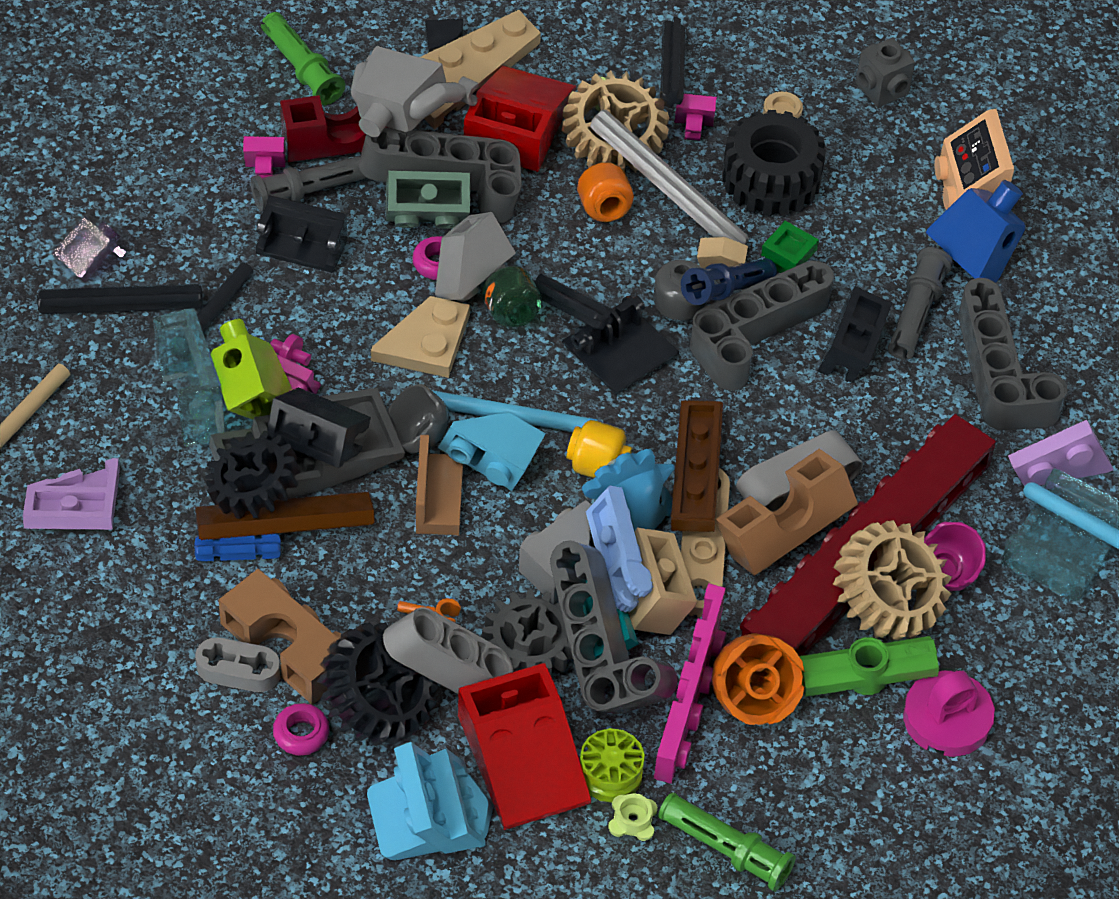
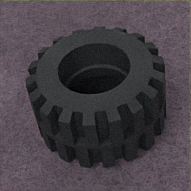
[722,110,826,216]

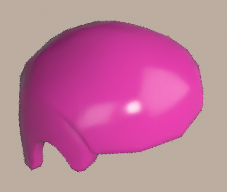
[924,522,986,592]

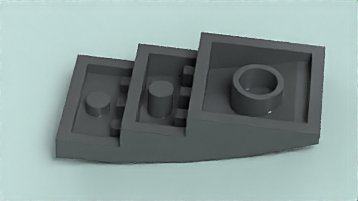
[209,388,405,500]

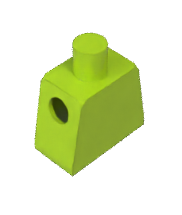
[210,319,293,420]

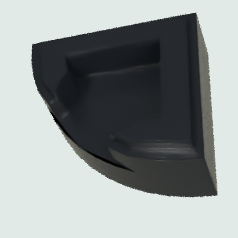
[425,19,463,53]

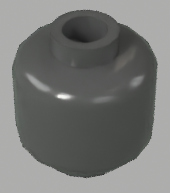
[653,259,705,321]

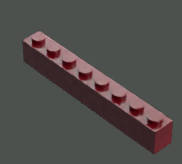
[740,414,996,656]

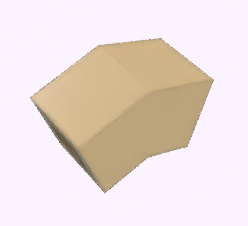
[697,237,748,278]

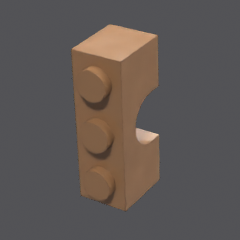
[715,448,858,576]
[218,568,341,705]

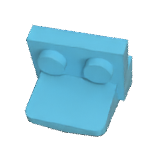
[367,742,493,860]

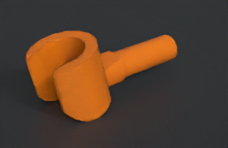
[397,598,461,622]

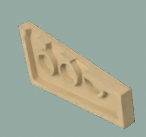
[420,10,541,130]

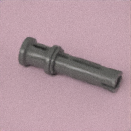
[250,156,367,211]
[888,247,953,360]

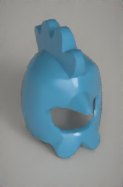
[582,449,675,531]

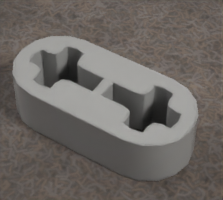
[195,638,280,692]

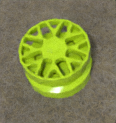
[580,728,645,803]

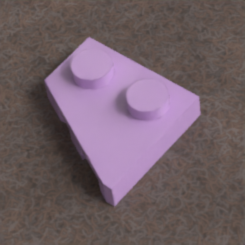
[1008,420,1114,486]
[23,458,120,530]

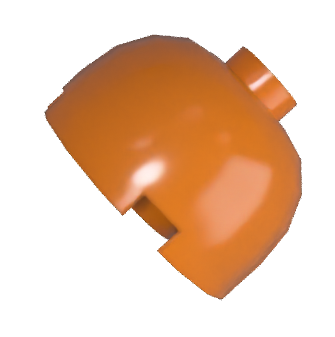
[711,633,805,725]

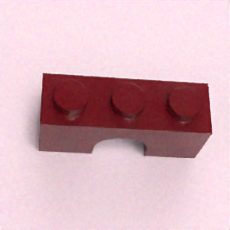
[280,95,389,162]

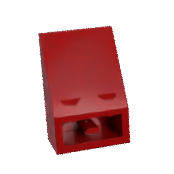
[464,66,576,172]
[458,663,591,830]

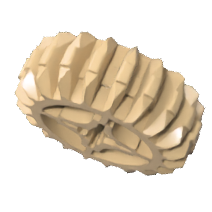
[562,70,669,173]
[833,520,952,641]

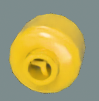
[566,420,633,478]

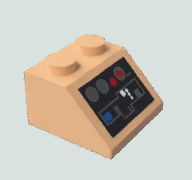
[934,109,1014,210]

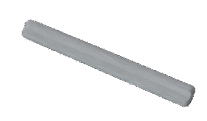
[590,109,749,245]

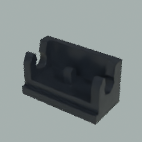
[256,195,348,273]
[817,286,892,382]
[267,387,371,468]

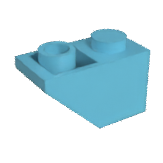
[438,412,546,491]

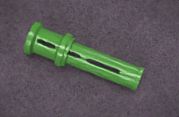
[261,12,346,105]
[658,792,796,892]

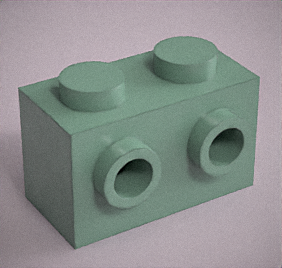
[386,171,470,229]

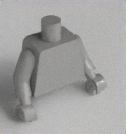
[351,46,479,137]

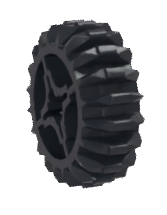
[317,622,439,746]

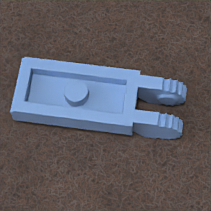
[586,486,653,613]

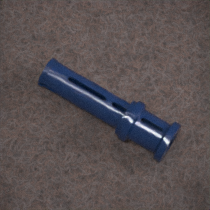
[681,258,777,305]

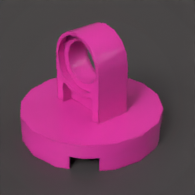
[903,670,995,757]

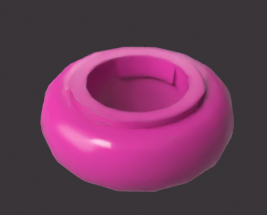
[413,236,442,280]
[273,703,330,756]

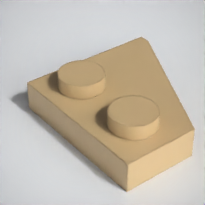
[371,296,470,378]

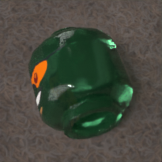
[483,266,542,327]

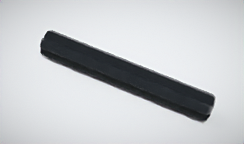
[660,17,685,108]
[37,284,203,314]

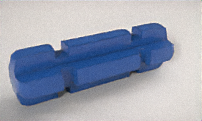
[194,533,281,561]

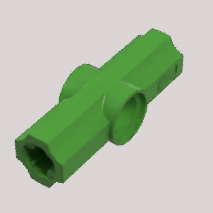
[799,636,939,697]

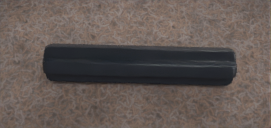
[529,274,614,330]

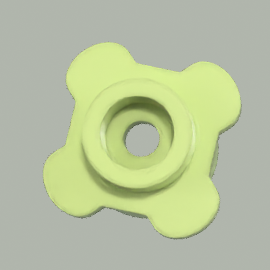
[608,793,658,841]

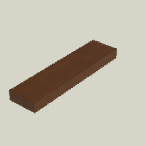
[671,400,723,532]
[195,492,375,540]

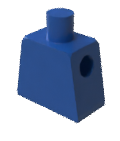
[925,180,1025,283]

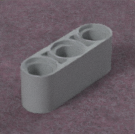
[736,430,863,512]
[383,607,513,694]

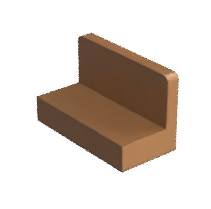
[416,435,463,535]

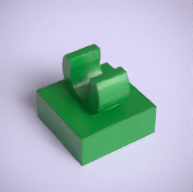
[761,221,819,273]

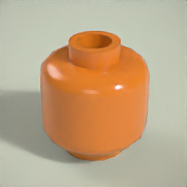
[577,162,634,222]

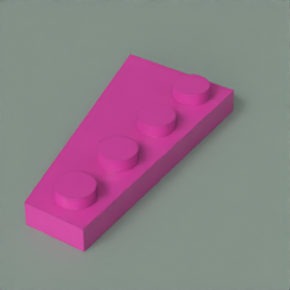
[654,583,727,784]

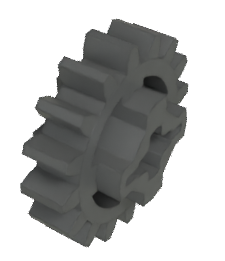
[482,590,573,675]

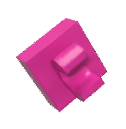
[674,94,717,141]
[243,136,286,178]

